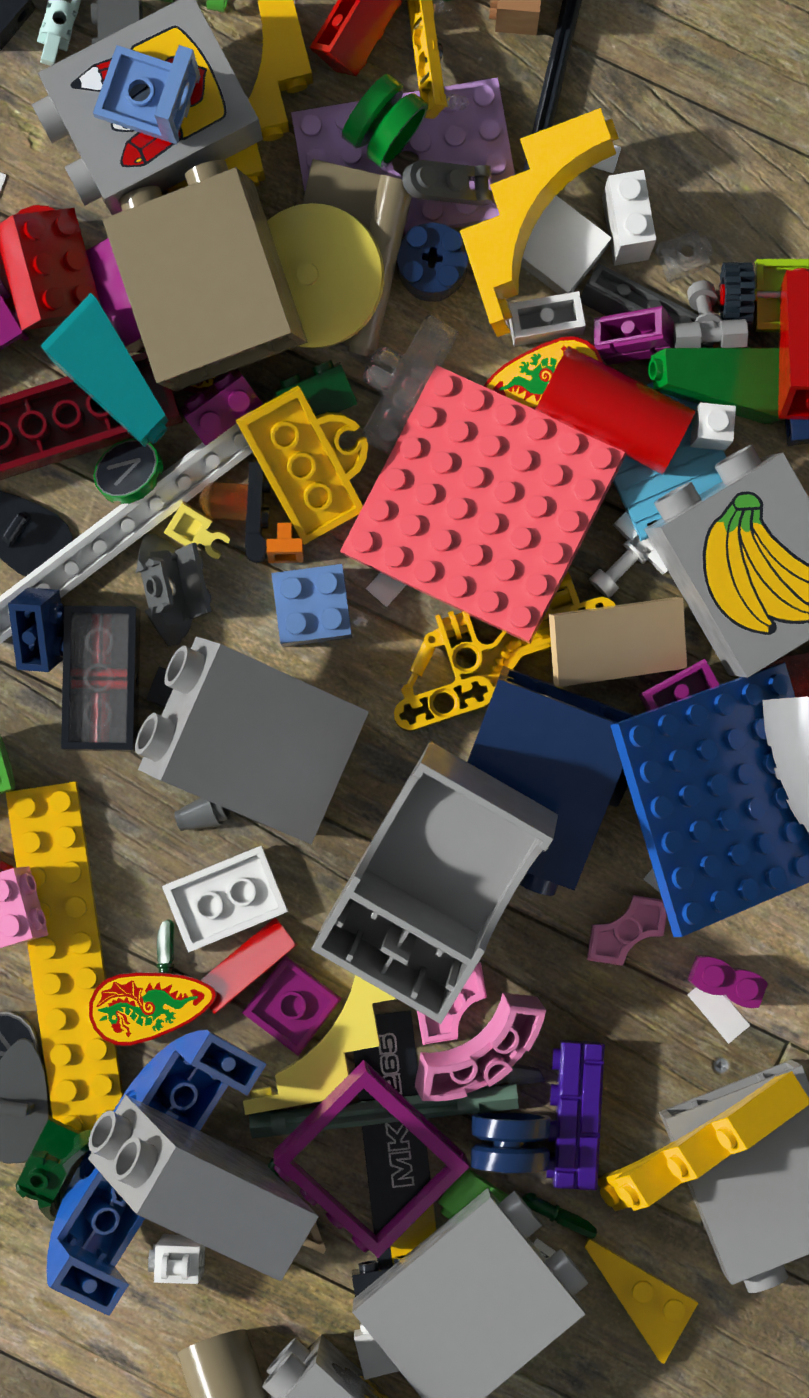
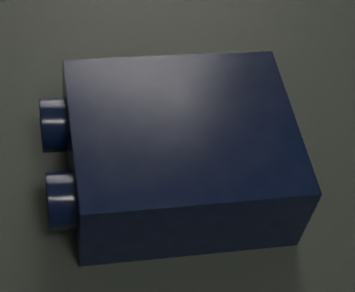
[467,666,636,896]

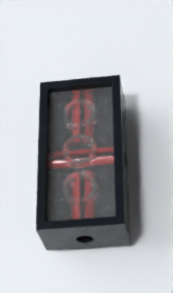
[61,606,141,752]

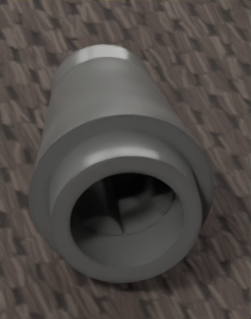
[174,798,230,831]

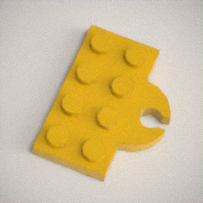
[235,386,368,545]

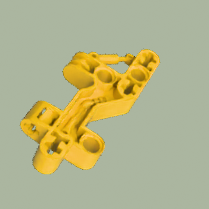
[394,571,615,732]

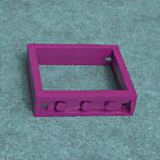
[273,1060,470,1258]

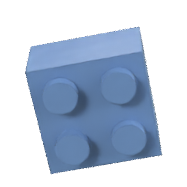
[271,564,352,647]

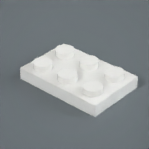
[162,845,288,953]

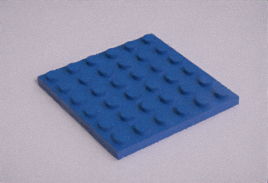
[610,663,809,937]

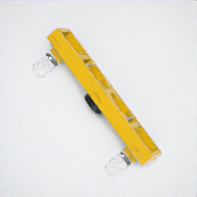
[407,0,469,119]

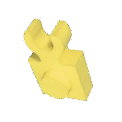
[164,501,231,559]

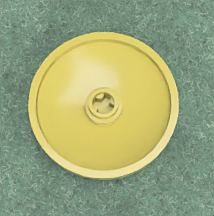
[267,203,384,348]

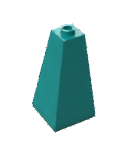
[41,293,169,447]

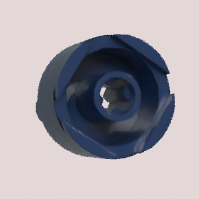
[397,222,468,302]

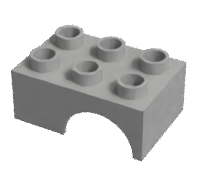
[311,741,558,1024]

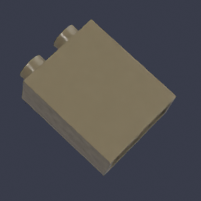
[102,160,308,392]

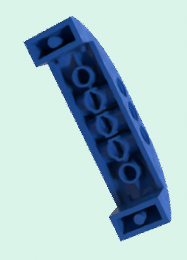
[46,1030,267,1316]

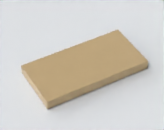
[549,597,687,687]

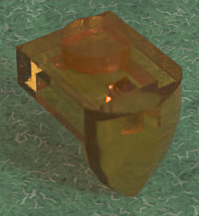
[199,482,248,521]

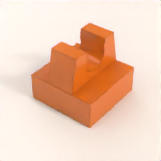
[267,523,304,563]

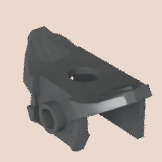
[136,533,212,646]

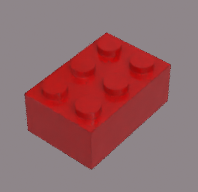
[0,208,100,331]

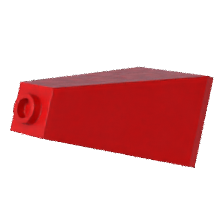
[778,268,809,420]

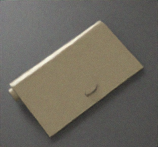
[303,159,412,356]

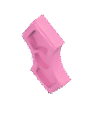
[587,895,667,966]
[417,961,487,1045]

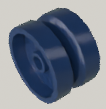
[471,1112,550,1173]

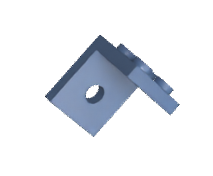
[93,45,201,145]

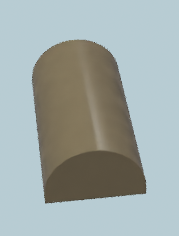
[177,1329,268,1398]

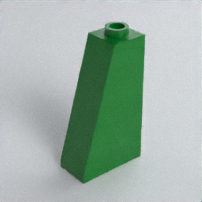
[648,348,784,424]

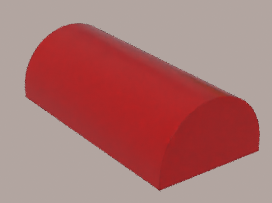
[536,346,696,475]

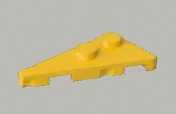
[584,1238,698,1364]

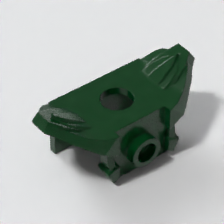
[15,1117,92,1222]

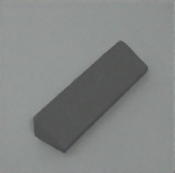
[580,263,715,348]

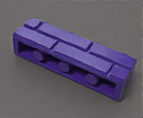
[546,1040,605,1190]

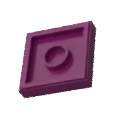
[242,955,342,1056]

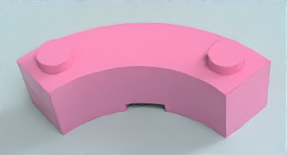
[415,993,546,1101]

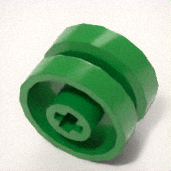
[341,74,428,168]

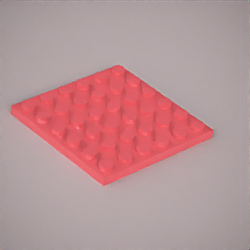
[340,365,626,644]

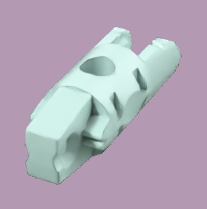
[37,0,81,66]

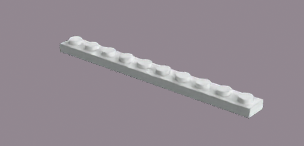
[0,423,252,644]

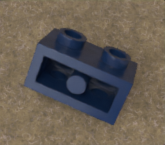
[8,588,64,672]

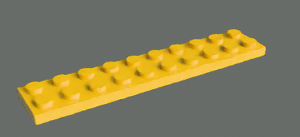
[6,781,123,1132]

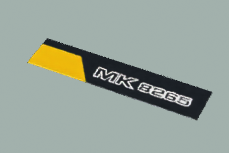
[353,1010,436,1265]

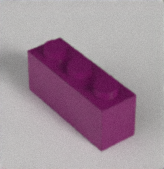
[86,238,145,353]

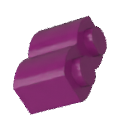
[687,955,768,1008]

